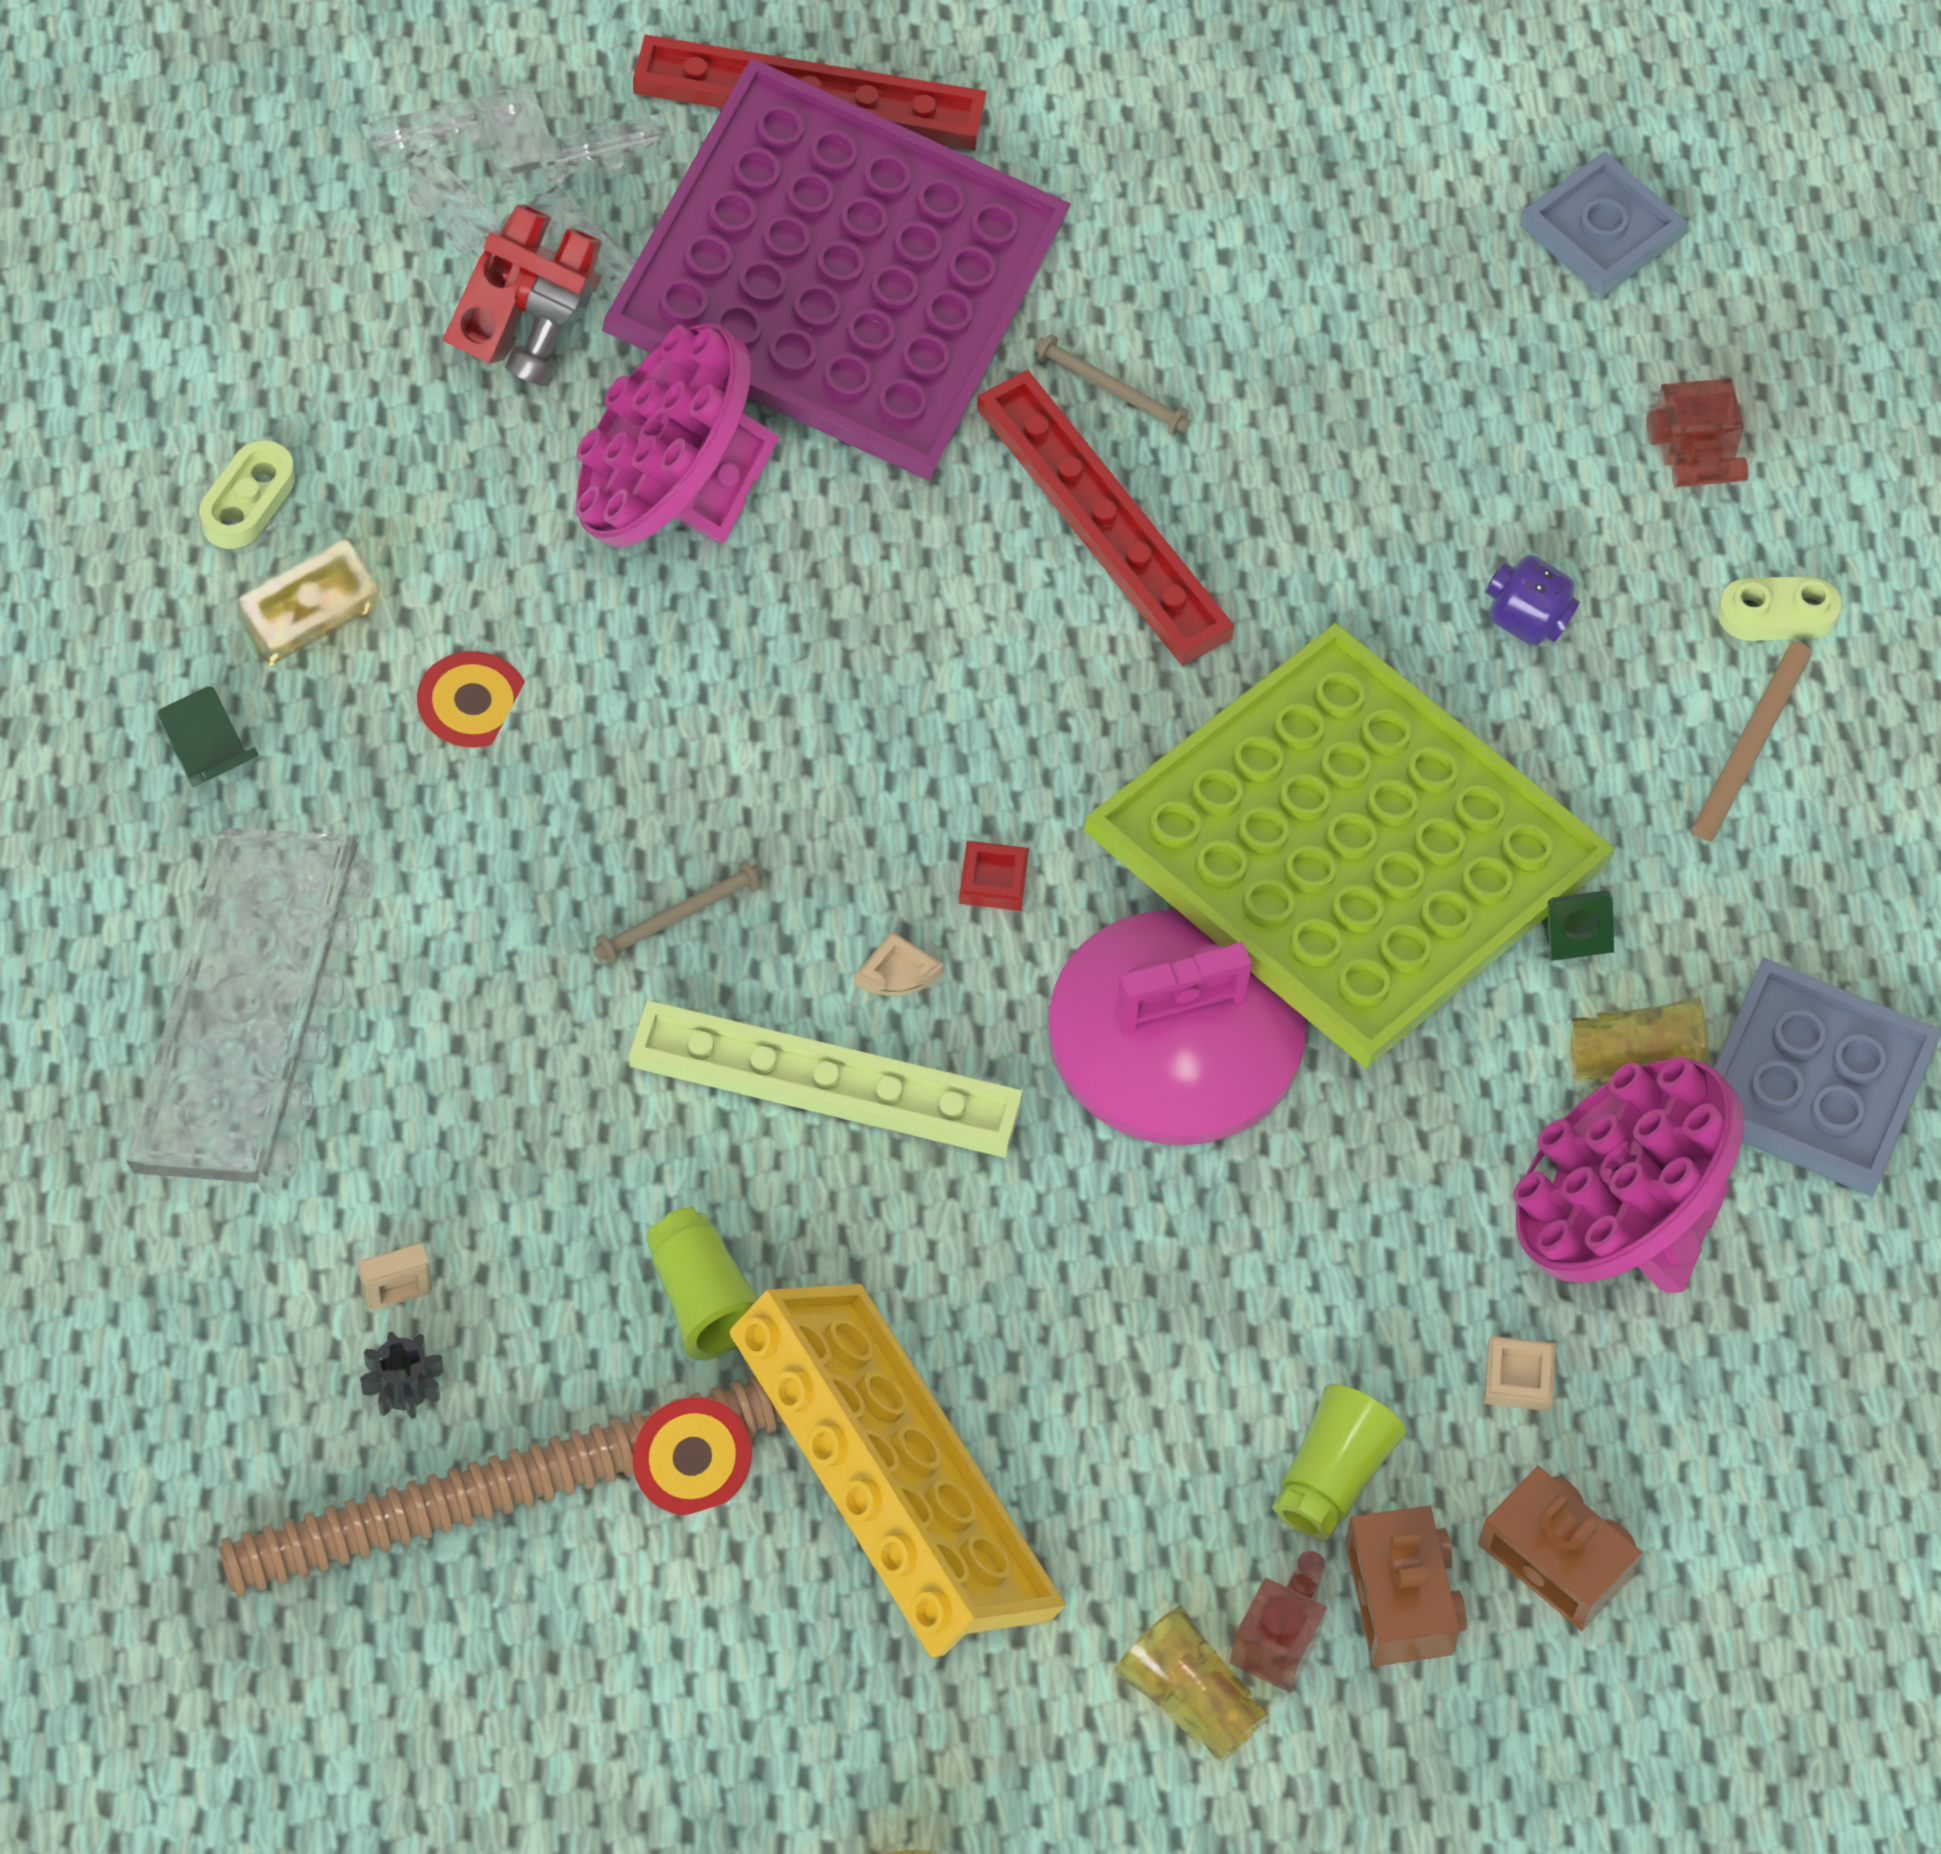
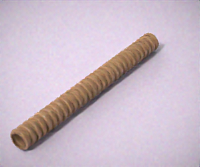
[218,1375,787,1598]

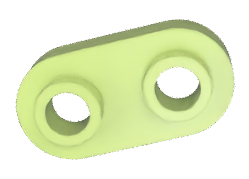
[199,440,295,549]
[1717,576,1842,641]

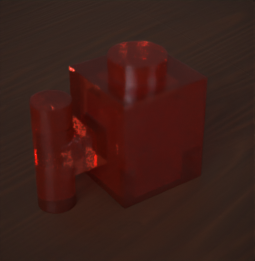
[1646,378,1749,488]
[1229,1551,1327,1693]

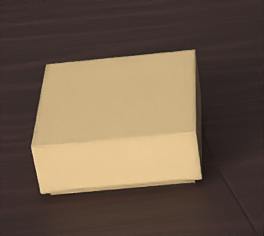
[358,1243,432,1311]
[1484,1336,1556,1411]

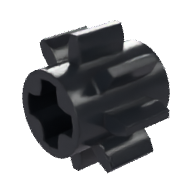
[360,1331,444,1419]

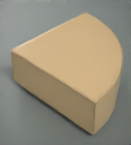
[854,932,944,996]

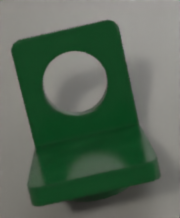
[157,686,259,788]
[1541,890,1614,961]

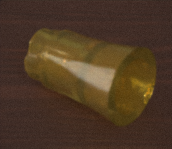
[1570,996,1708,1083]
[1113,1605,1268,1762]

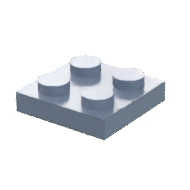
[1520,151,1688,297]

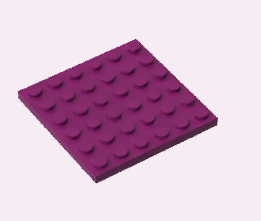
[602,58,1071,482]

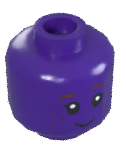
[1484,555,1580,645]

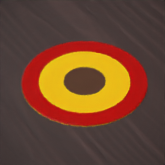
[417,651,525,748]
[632,1397,752,1515]

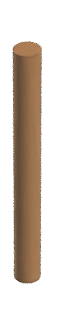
[1691,642,1812,842]

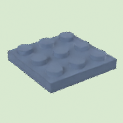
[1714,957,1941,1197]

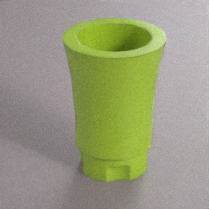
[646,1207,760,1361]
[1272,1384,1407,1541]

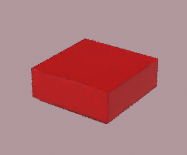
[959,841,1029,911]

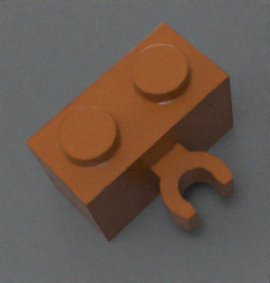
[1478,1465,1642,1632]
[1345,1505,1467,1667]

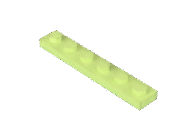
[629,1000,1023,1158]

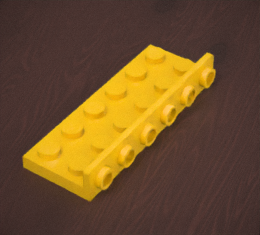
[730,1284,1066,1657]

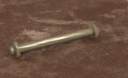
[1035,334,1191,436]
[592,860,763,965]

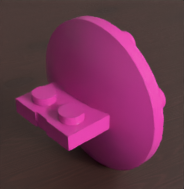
[576,323,780,547]
[1048,910,1306,1145]
[1513,1057,1744,1293]

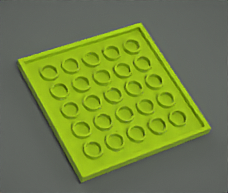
[1083,622,1616,1070]

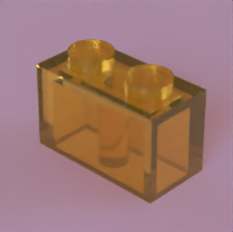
[237,538,379,667]

